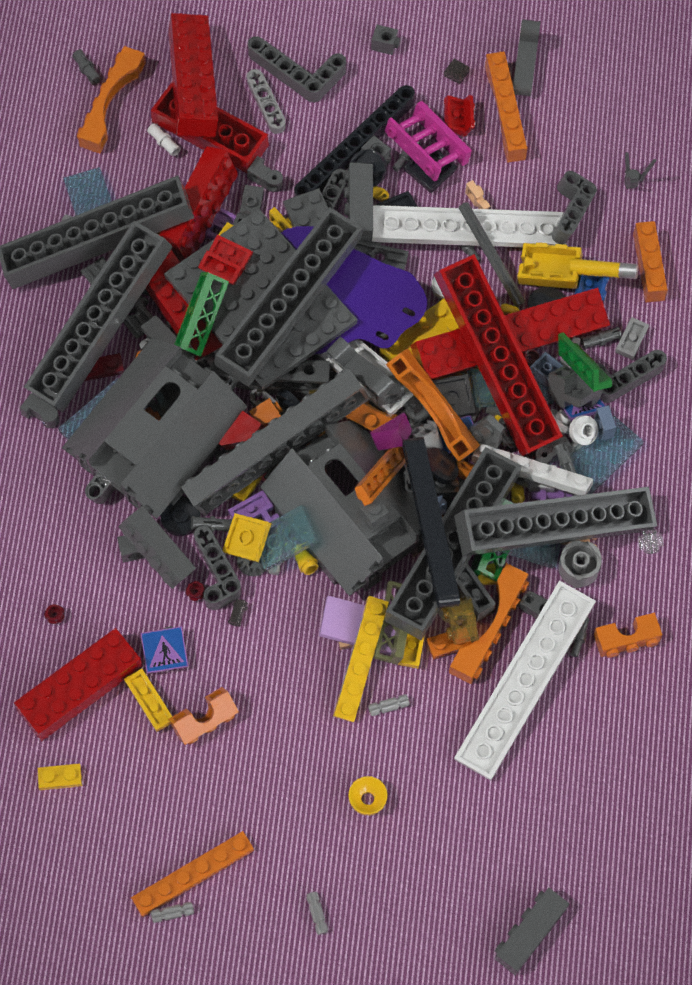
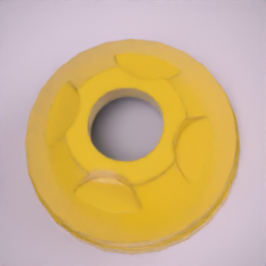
[348,776,387,815]

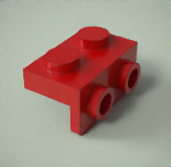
[444,95,475,136]

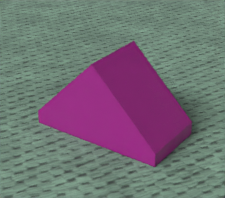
[370,412,412,450]

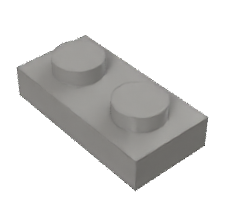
[615,317,649,360]

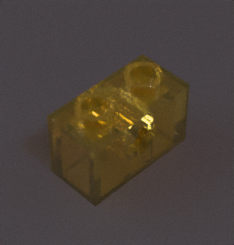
[443,596,479,645]

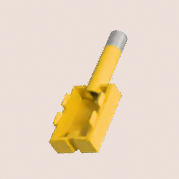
[517,242,639,289]

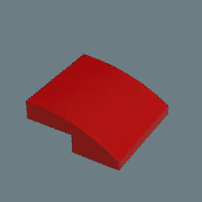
[198,234,253,286]

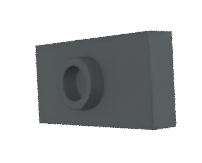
[240,185,264,213]

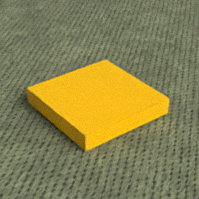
[223,513,272,563]

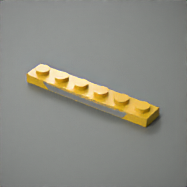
[333,596,389,723]

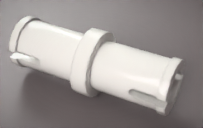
[147,123,181,157]

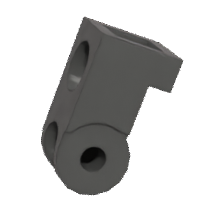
[247,156,283,192]
[20,393,59,428]
[535,435,575,465]
[518,591,548,619]

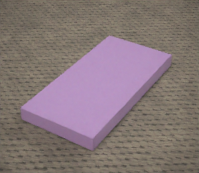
[319,596,395,655]

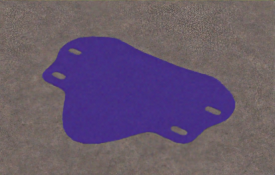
[281,226,427,354]

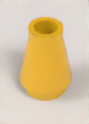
[292,544,319,575]

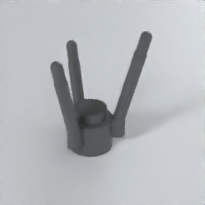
[624,152,656,189]

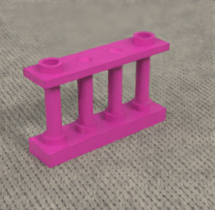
[385,101,472,182]

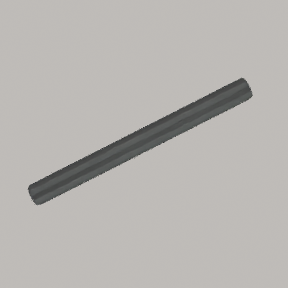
[459,202,525,307]

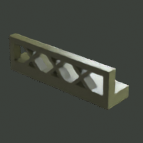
[373,580,408,665]

